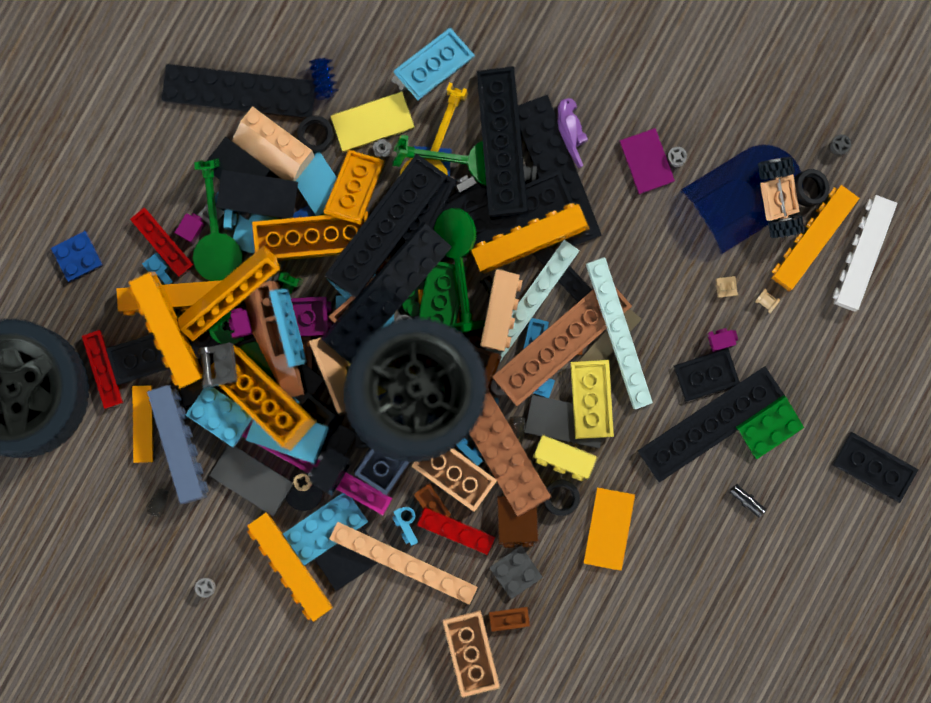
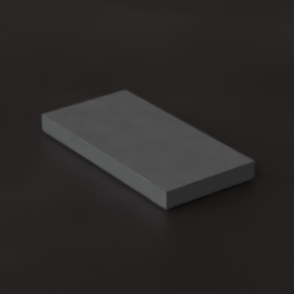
[524,395,602,448]
[209,445,294,516]

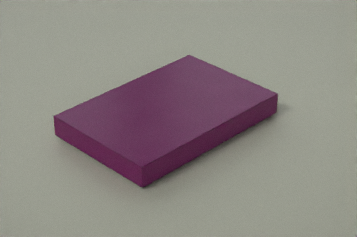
[619,128,675,194]

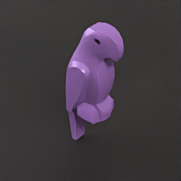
[558,98,588,168]

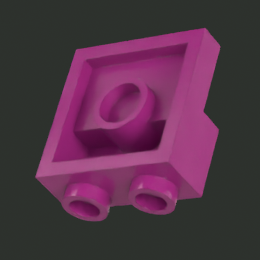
[291,297,332,337]

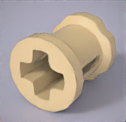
[755,289,780,313]
[293,474,312,491]

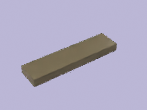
[578,309,641,362]

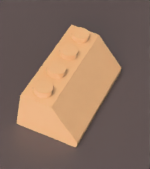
[232,106,315,181]
[481,269,523,352]
[309,337,349,415]

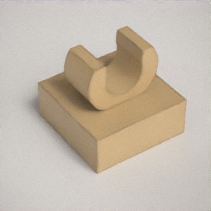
[716,276,738,298]

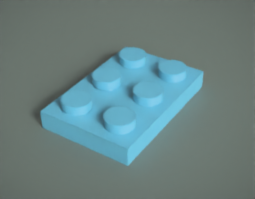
[186,387,253,448]

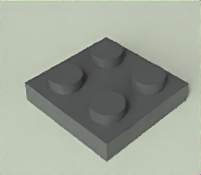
[489,546,543,599]

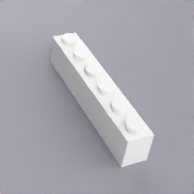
[832,195,897,312]

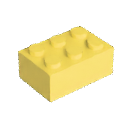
[533,435,597,481]

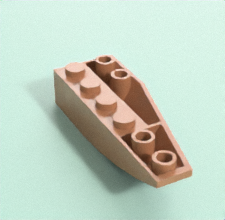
[244,281,304,398]

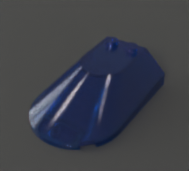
[681,145,803,255]

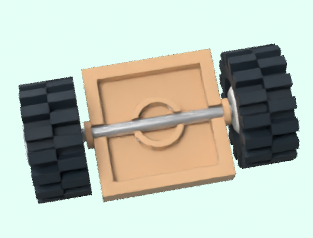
[758,157,805,238]

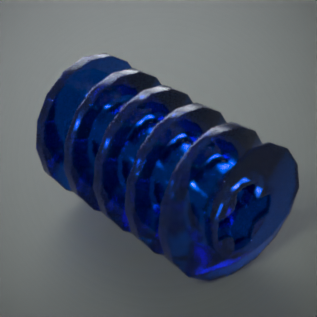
[309,58,339,100]

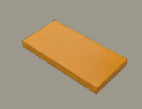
[324,150,385,225]
[583,488,635,571]

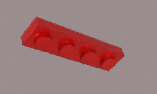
[130,207,194,278]
[82,330,124,409]
[417,507,495,555]

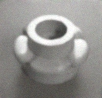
[373,139,392,157]

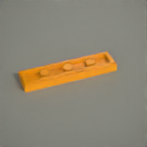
[132,385,154,463]

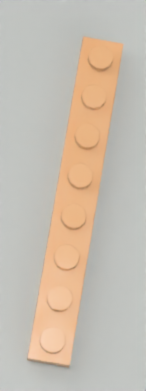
[329,521,478,605]

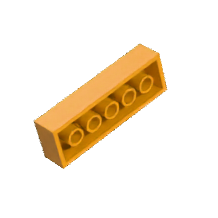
[472,203,590,274]
[252,211,368,261]
[128,272,203,388]
[210,344,316,451]

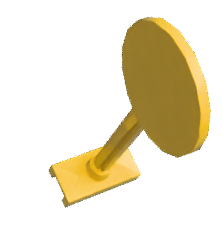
[400,82,468,175]

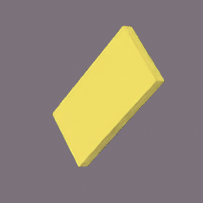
[331,92,415,152]
[570,360,614,439]

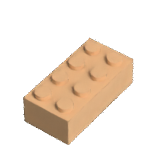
[412,448,497,512]
[443,610,500,697]

